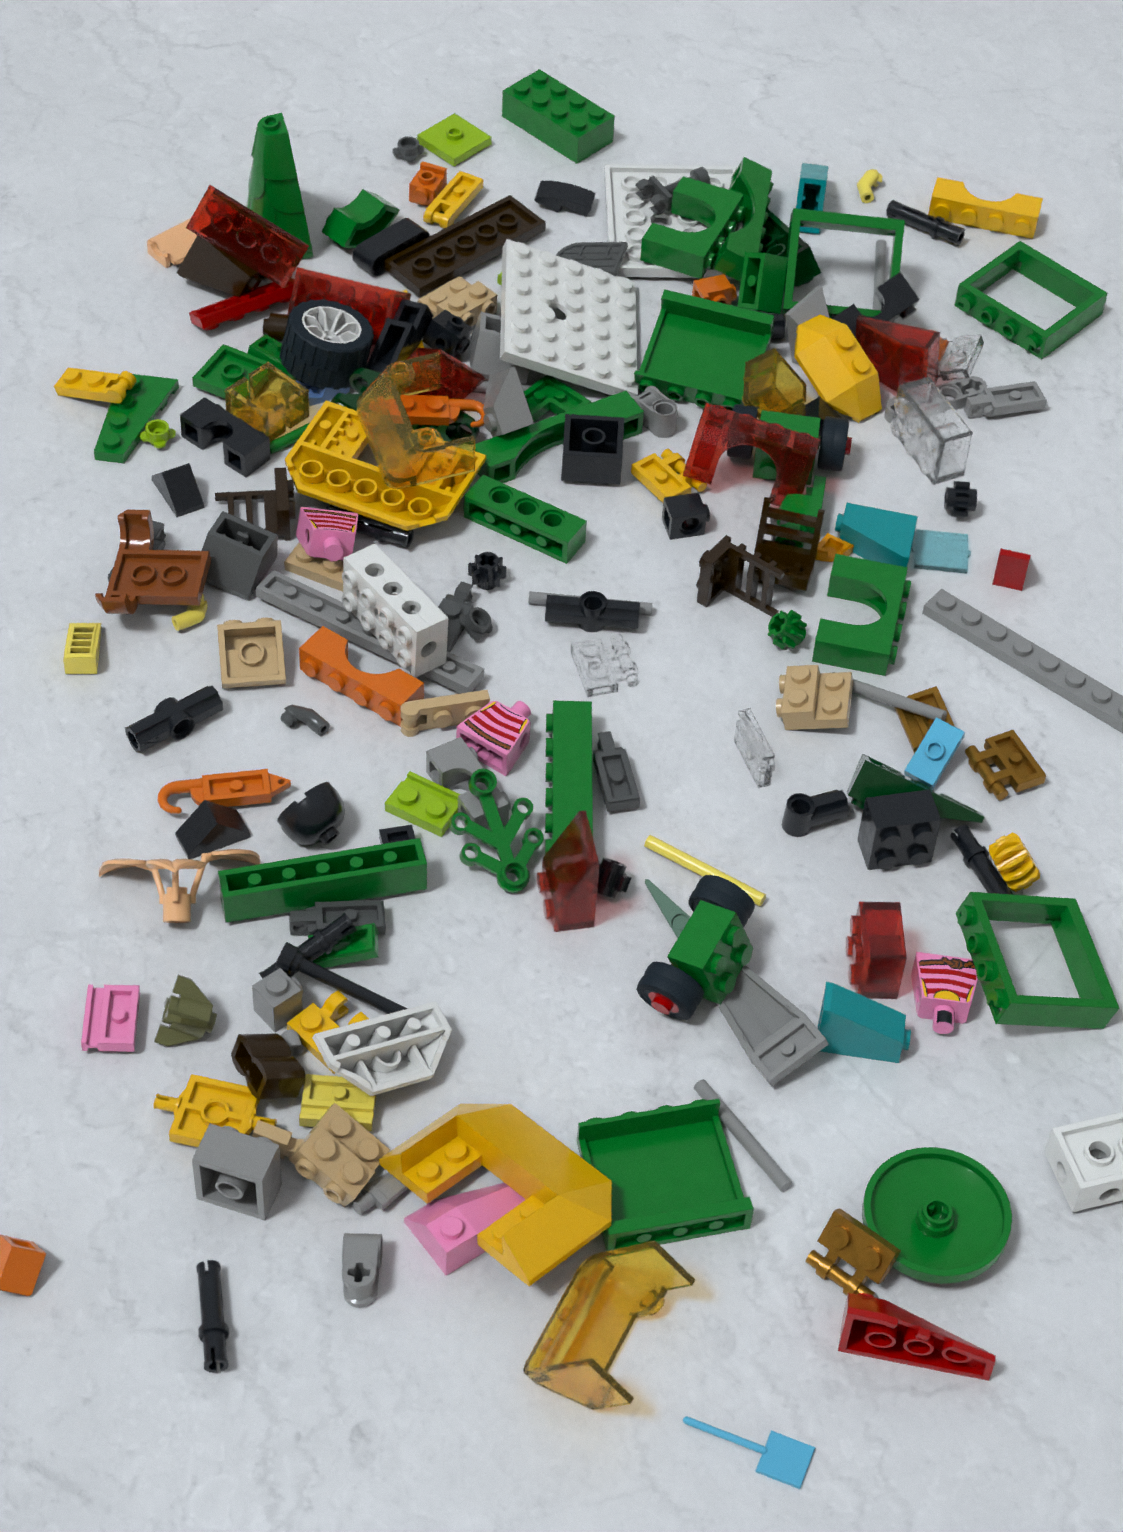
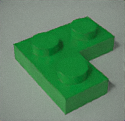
[524,375,591,422]

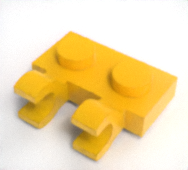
[286,991,369,1074]

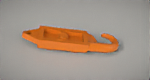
[371,394,485,428]
[157,769,291,814]

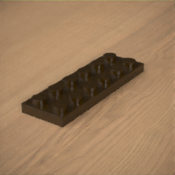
[384,195,546,297]

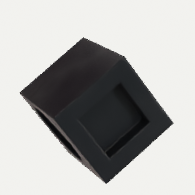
[662,492,710,540]

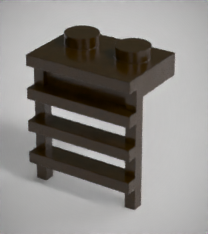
[215,468,296,541]
[747,497,825,591]
[696,535,784,617]

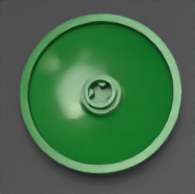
[862,1147,1012,1284]

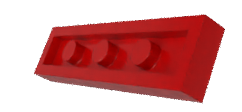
[189,276,303,330]

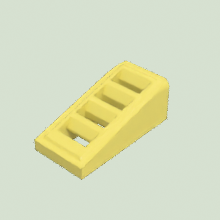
[63,623,102,674]

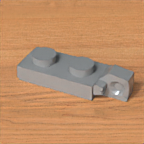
[964,381,1047,418]

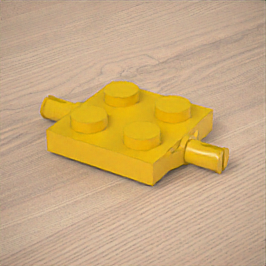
[153,1074,277,1147]

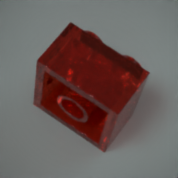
[846,902,907,999]

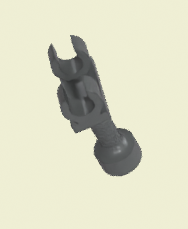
[635,167,710,215]

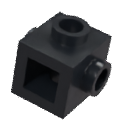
[422,309,473,360]

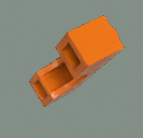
[299,626,424,727]

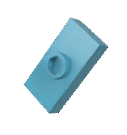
[904,717,965,789]

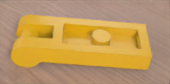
[423,171,483,229]
[54,367,136,404]

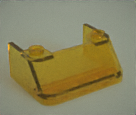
[357,352,475,489]
[523,1241,695,1410]

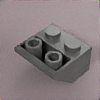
[201,511,278,601]

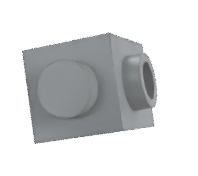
[252,968,304,1032]

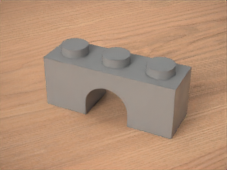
[426,737,511,839]

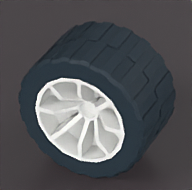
[280,299,374,390]

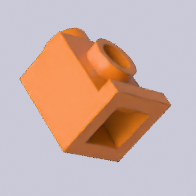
[409,161,447,207]
[692,274,737,305]

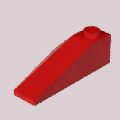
[838,1293,996,1381]

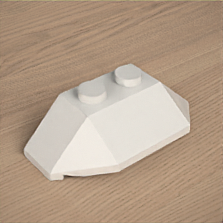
[312,1001,452,1096]

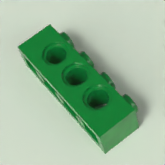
[464,475,587,564]

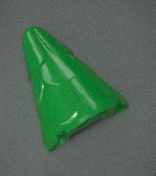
[246,113,314,259]

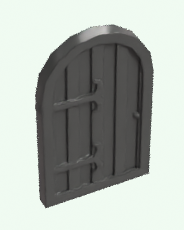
[556,242,628,276]

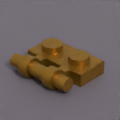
[965,730,1046,800]
[805,1208,901,1296]

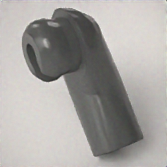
[280,704,330,736]

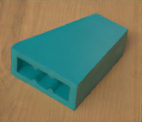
[796,163,828,234]
[835,503,918,567]
[817,982,911,1063]

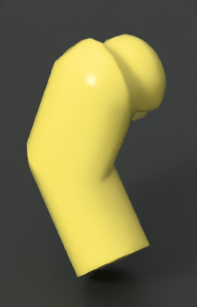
[857,169,883,203]
[172,594,208,631]

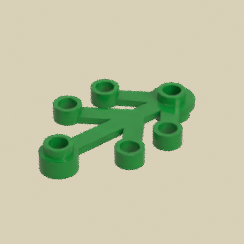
[449,769,544,893]

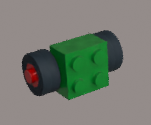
[724,404,852,485]
[637,875,755,1021]

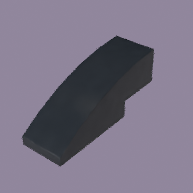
[366,299,434,377]

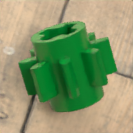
[767,610,807,649]

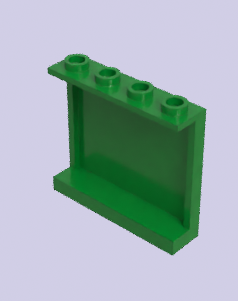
[634,289,774,415]
[577,1099,754,1254]

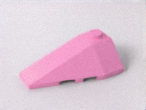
[404,1183,526,1275]

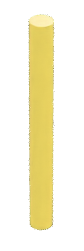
[644,835,766,906]

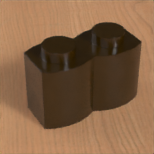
[231,1033,305,1099]

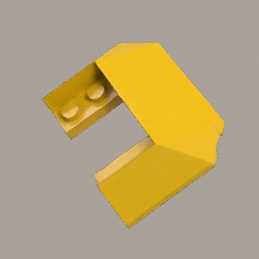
[285,400,486,531]
[379,1103,612,1286]

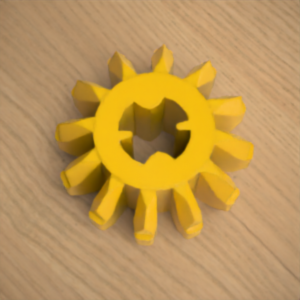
[989,832,1040,892]

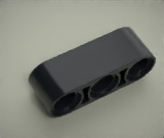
[352,218,430,277]

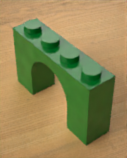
[640,176,746,279]
[812,554,911,676]

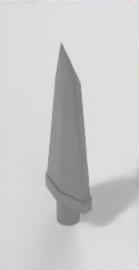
[352,1172,408,1215]

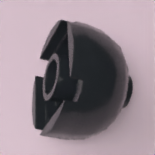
[277,782,345,845]

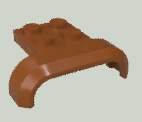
[95,509,211,614]

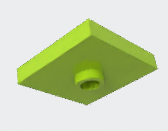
[417,113,492,166]

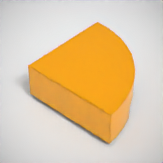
[816,533,854,562]

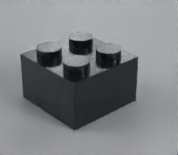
[561,414,624,484]
[857,789,941,870]

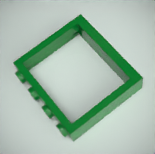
[781,208,905,324]
[954,241,1108,360]
[955,892,1120,1029]

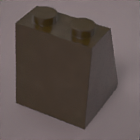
[177,214,279,297]

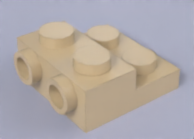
[418,276,497,327]
[217,618,286,689]
[776,665,853,730]
[288,1103,390,1207]

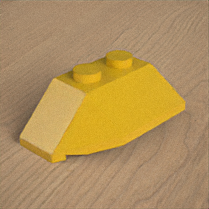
[794,314,882,422]

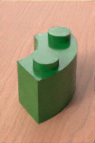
[321,189,400,249]

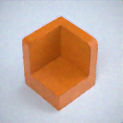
[0,1234,46,1296]

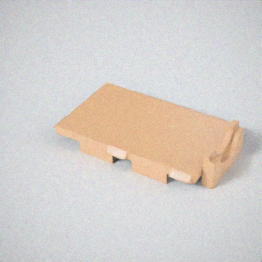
[147,211,217,268]

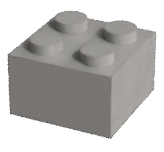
[192,1123,282,1220]

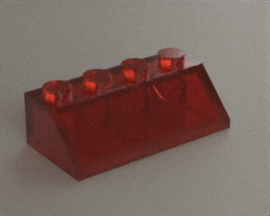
[186,185,309,288]
[288,267,411,345]

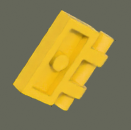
[631,449,707,503]

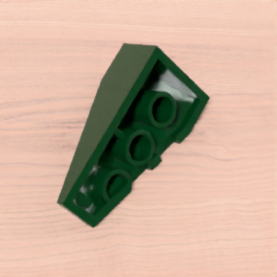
[760,208,821,287]
[847,754,985,823]

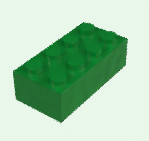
[502,69,615,164]

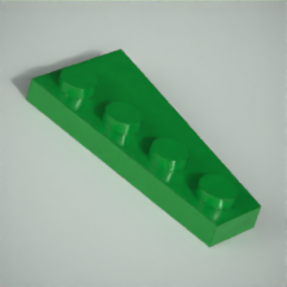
[94,374,179,464]

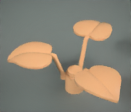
[99,849,261,923]

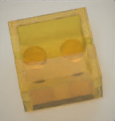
[742,348,807,421]
[225,362,310,442]

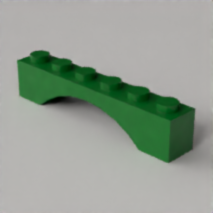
[714,157,774,282]
[472,391,644,483]

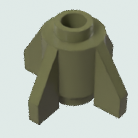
[154,974,217,1046]

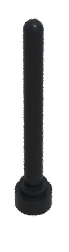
[274,942,408,1014]

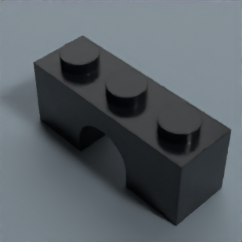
[832,272,920,348]
[180,397,270,477]

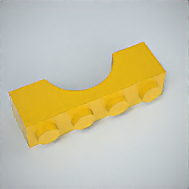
[928,177,1043,239]

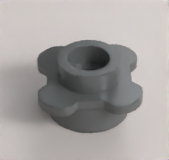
[392,136,424,162]
[458,607,493,640]

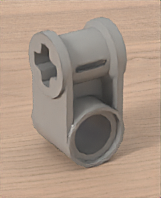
[631,386,678,438]
[342,1233,383,1308]

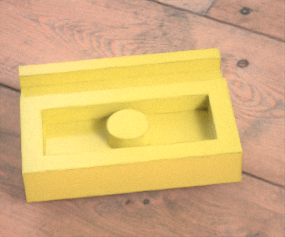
[299,1074,376,1131]

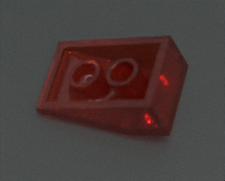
[856,316,940,399]
[537,811,599,932]

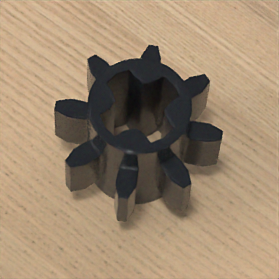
[944,481,977,517]
[468,552,507,590]
[587,857,632,898]

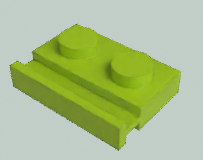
[385,771,461,837]

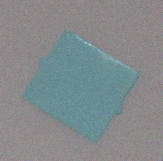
[911,529,971,574]

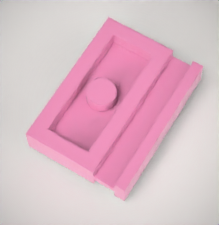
[81,985,140,1052]

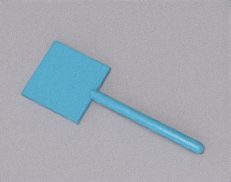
[683,1416,815,1489]

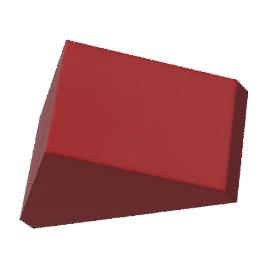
[992,548,1031,591]

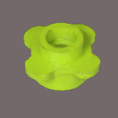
[140,419,176,448]

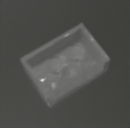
[890,377,973,485]

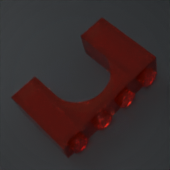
[683,403,820,507]

